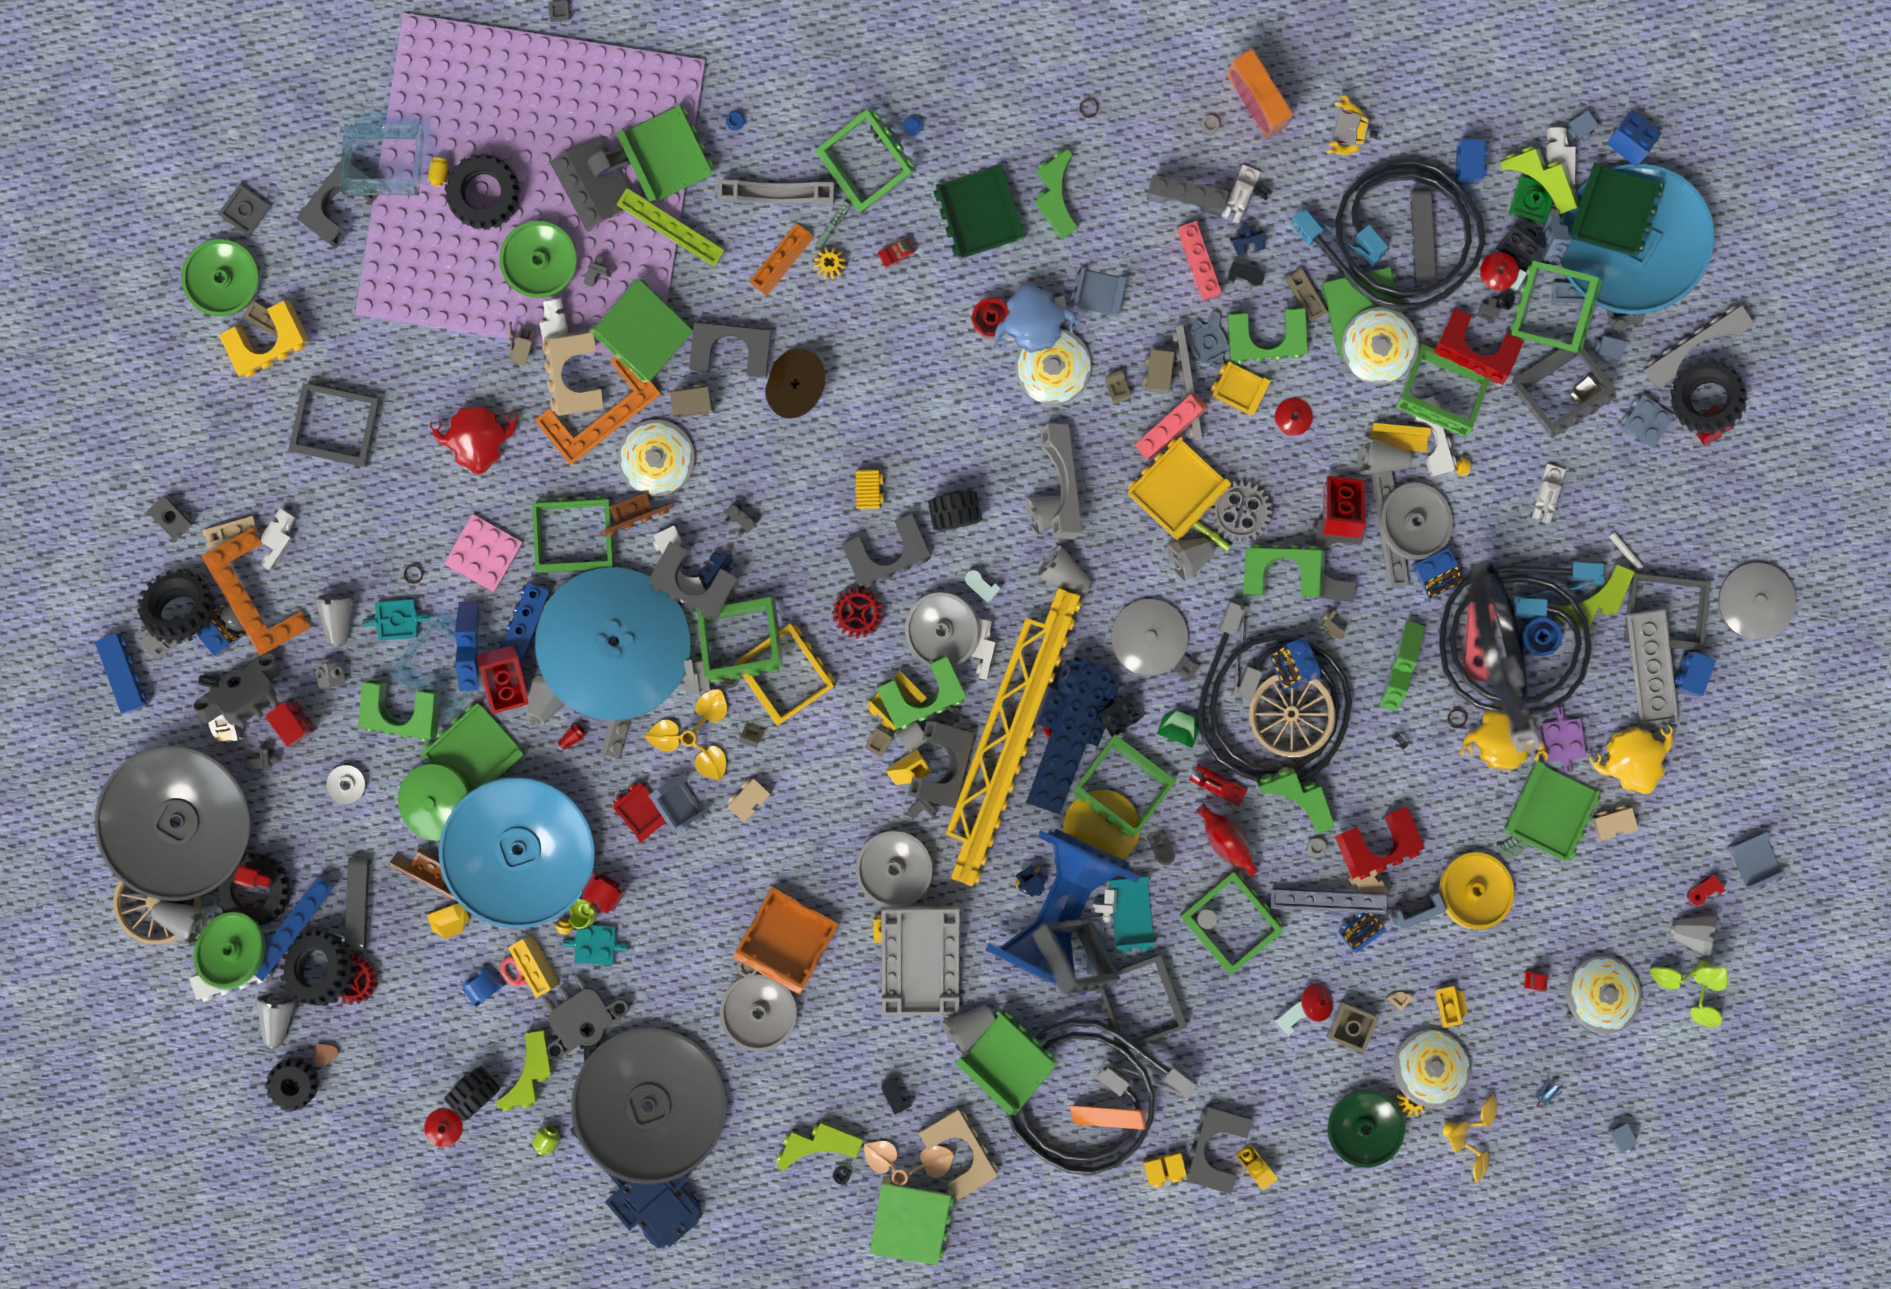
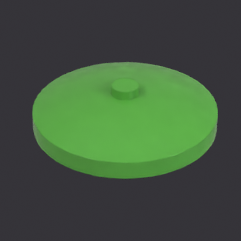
[499,221,577,299]
[181,239,260,317]
[398,763,470,840]
[194,912,265,990]

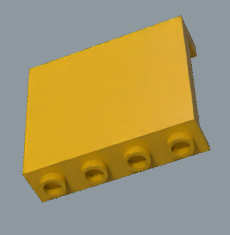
[1128,437,1231,542]

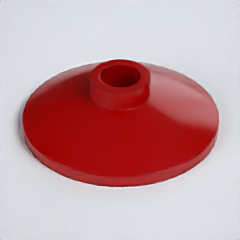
[1480,252,1519,291]
[1275,398,1313,436]
[1301,983,1333,1022]
[424,1108,463,1147]

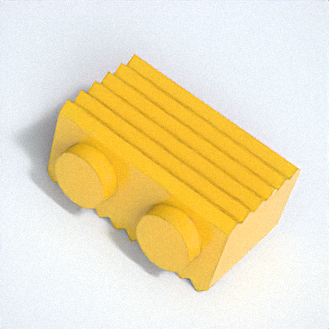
[856,470,884,509]

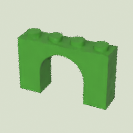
[1227,306,1308,363]
[1243,545,1325,598]
[877,653,966,729]
[358,679,441,741]

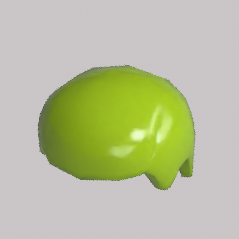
[568,898,597,929]

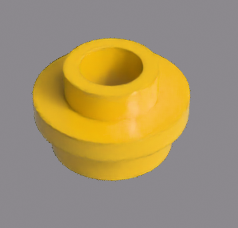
[1455,457,1471,476]
[555,918,574,935]

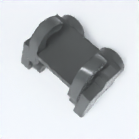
[1606,310,1644,334]
[723,499,761,537]

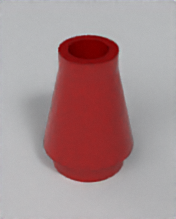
[557,723,586,750]

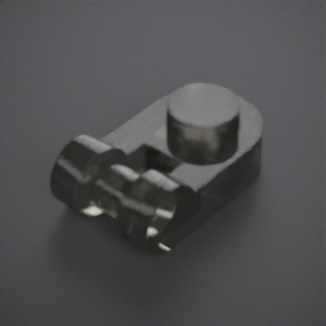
[711,653,740,688]
[1146,829,1175,865]

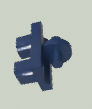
[1229,222,1267,256]
[699,551,733,586]

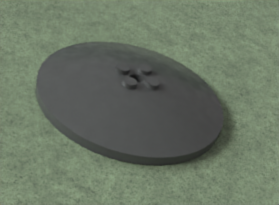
[95,746,251,901]
[571,1028,726,1184]

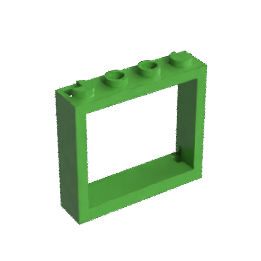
[815,108,917,213]
[1510,261,1603,354]
[1396,344,1490,438]
[532,496,614,573]
[697,597,784,682]
[1072,734,1176,838]
[1180,871,1283,976]

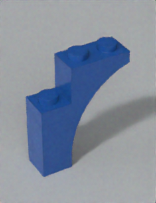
[455,601,480,691]

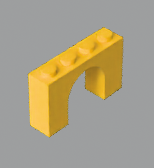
[219,300,310,378]

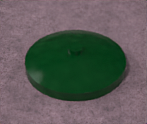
[1327,1090,1405,1168]

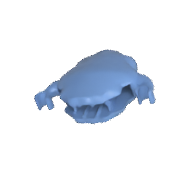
[995,283,1081,353]

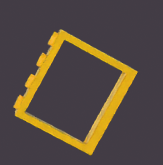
[734,624,835,726]

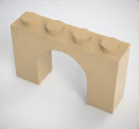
[542,330,603,416]
[918,1108,998,1200]

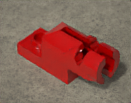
[1189,763,1247,807]

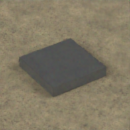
[218,184,272,237]

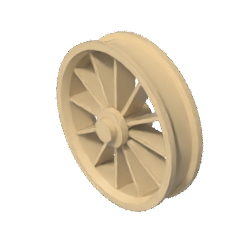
[1249,675,1336,757]
[113,880,202,944]

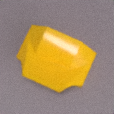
[427,903,470,939]
[1435,986,1468,1028]

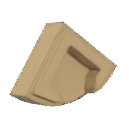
[1386,992,1414,1011]

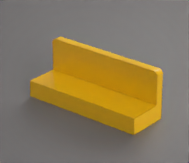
[1370,423,1431,452]
[508,934,560,998]

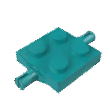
[363,599,430,641]
[562,925,628,966]

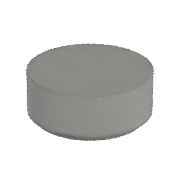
[1200,115,1220,134]
[1307,838,1327,857]
[1197,909,1217,929]

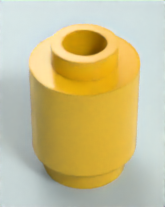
[427,157,449,187]

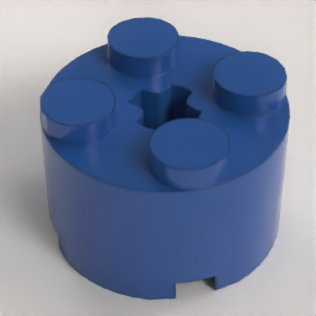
[1520,617,1563,656]

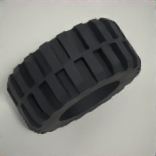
[445,153,521,230]

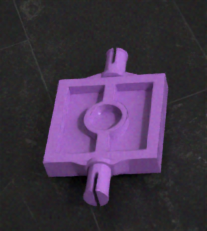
[1542,707,1586,773]

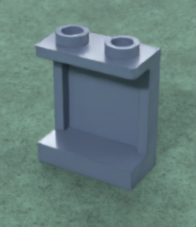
[649,772,709,834]
[1391,891,1447,929]

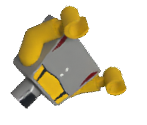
[1327,95,1378,156]

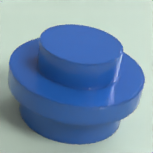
[726,111,745,131]
[903,116,923,135]

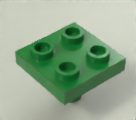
[1508,176,1553,224]

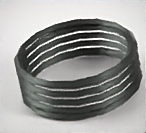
[1392,732,1408,750]

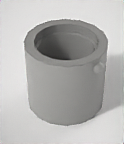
[896,721,927,753]

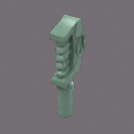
[815,199,852,248]
[1496,836,1529,860]

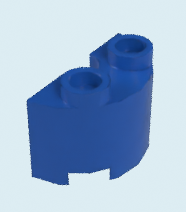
[462,966,506,1008]

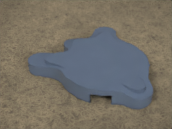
[1184,311,1227,368]

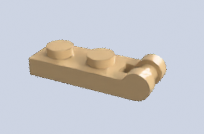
[202,516,259,549]

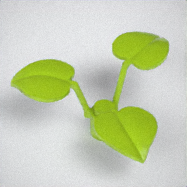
[1649,960,1728,1028]

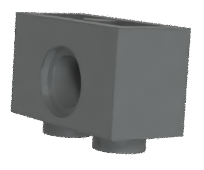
[147,496,194,540]

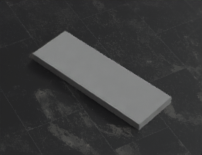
[1626,608,1679,726]

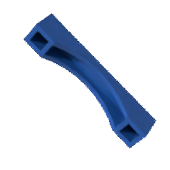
[254,876,334,982]

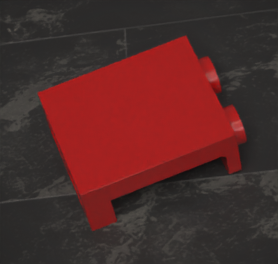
[612,782,666,843]

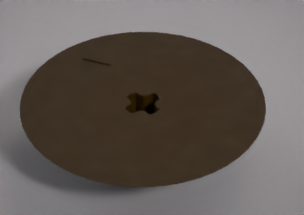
[765,348,825,419]

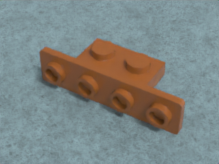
[599,492,674,537]
[389,848,456,900]

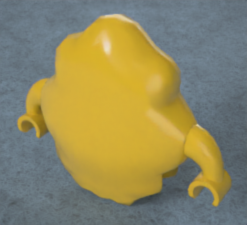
[1460,703,1548,770]
[1588,724,1673,794]

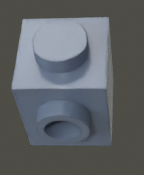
[1566,110,1599,142]
[1594,336,1626,363]
[1607,1121,1638,1153]

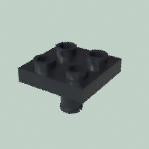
[1496,222,1547,271]
[1098,693,1144,737]

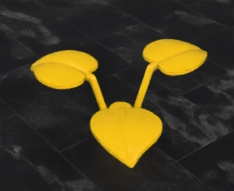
[645,689,727,781]
[1443,1093,1498,1183]

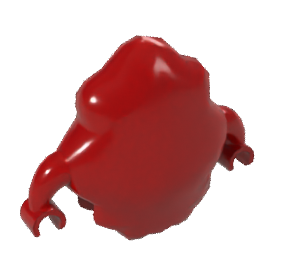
[430,406,518,475]
[1196,803,1260,877]

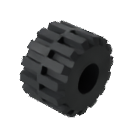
[928,491,982,531]
[265,1057,319,1111]
[444,1066,501,1121]

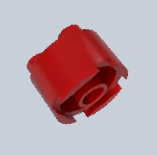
[972,298,1009,339]
[581,871,626,914]

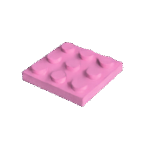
[444,514,523,592]

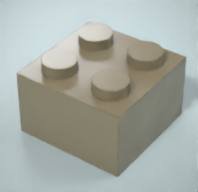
[1142,349,1174,394]
[670,384,714,418]
[1326,1001,1379,1053]

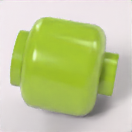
[532,1125,560,1155]

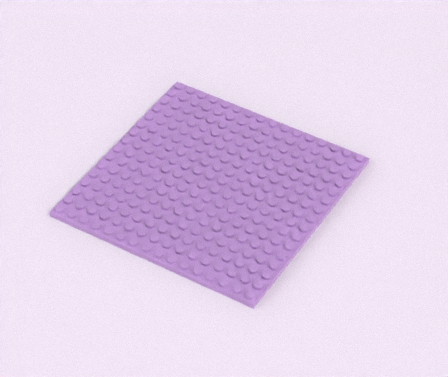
[355,13,706,355]

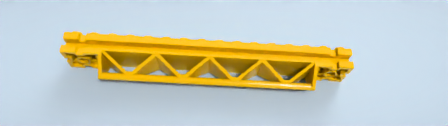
[945,588,1082,887]

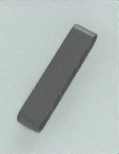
[1410,189,1435,284]
[344,857,370,952]

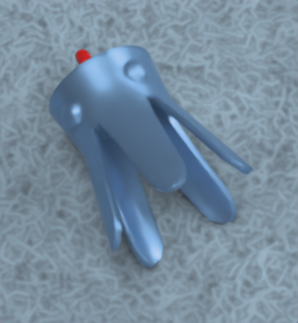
[1535,1079,1563,1106]

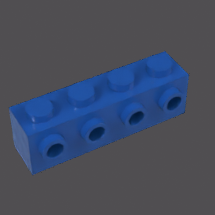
[499,583,551,663]
[95,634,148,714]

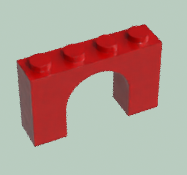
[1434,308,1524,385]
[1334,806,1425,880]

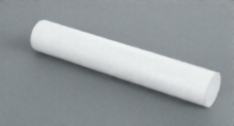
[1609,532,1643,571]

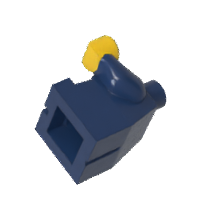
[1015,865,1045,897]

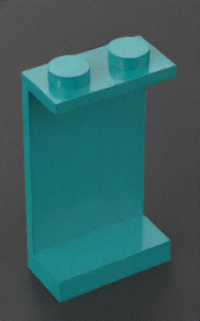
[1109,876,1155,953]

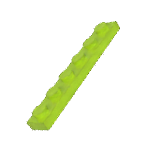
[616,188,725,267]

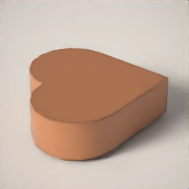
[315,1043,339,1067]

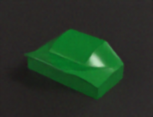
[1156,711,1199,748]

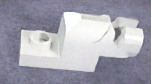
[1547,127,1576,186]
[1222,165,1260,223]
[539,298,568,343]
[1531,464,1566,524]
[261,508,296,571]
[971,618,995,680]

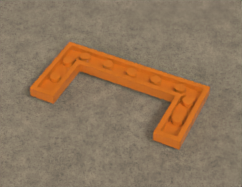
[535,356,661,465]
[201,527,311,656]

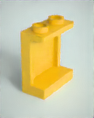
[1210,361,1271,417]
[867,671,927,730]

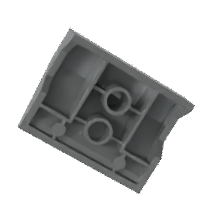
[549,137,630,232]

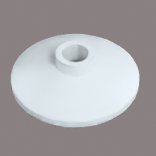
[326,765,365,804]

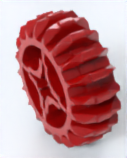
[832,587,884,639]
[337,953,379,1005]

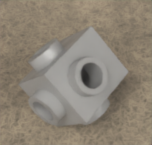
[316,659,345,688]

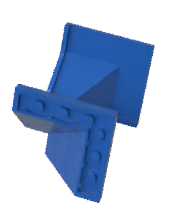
[985,829,1140,996]

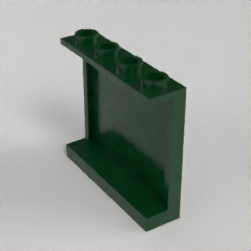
[1570,162,1664,258]
[933,164,1025,260]

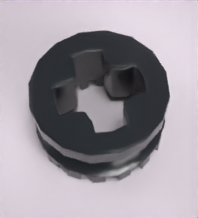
[1253,183,1272,200]
[1497,291,1515,310]
[833,1166,850,1184]

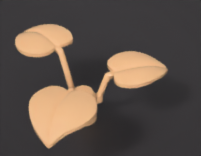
[864,1141,954,1186]

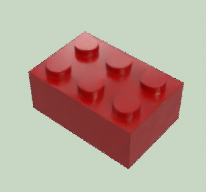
[1323,475,1365,538]
[476,645,529,714]
[264,700,315,747]

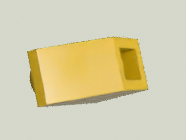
[885,749,931,785]
[1235,1144,1278,1191]

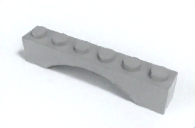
[718,180,834,205]
[1643,306,1755,390]
[1040,424,1083,539]

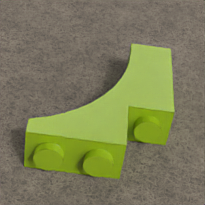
[1500,146,1580,214]
[1554,564,1635,630]
[496,1029,553,1111]
[776,1121,864,1171]

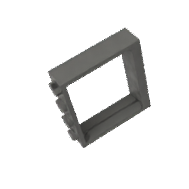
[1512,342,1617,438]
[288,381,381,467]
[1623,570,1711,651]
[1032,918,1120,995]
[1096,954,1187,1049]

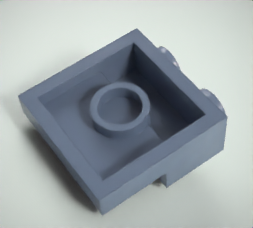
[1540,209,1571,265]
[1621,395,1674,448]

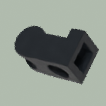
[1226,261,1264,287]
[881,1077,912,1115]

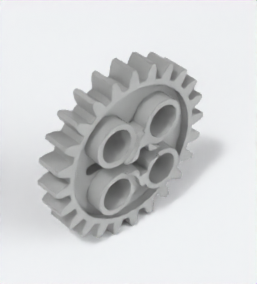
[1210,481,1272,543]

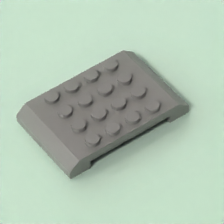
[881,906,959,1016]

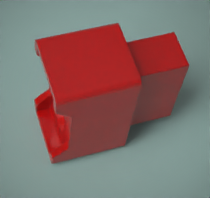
[234,865,274,888]

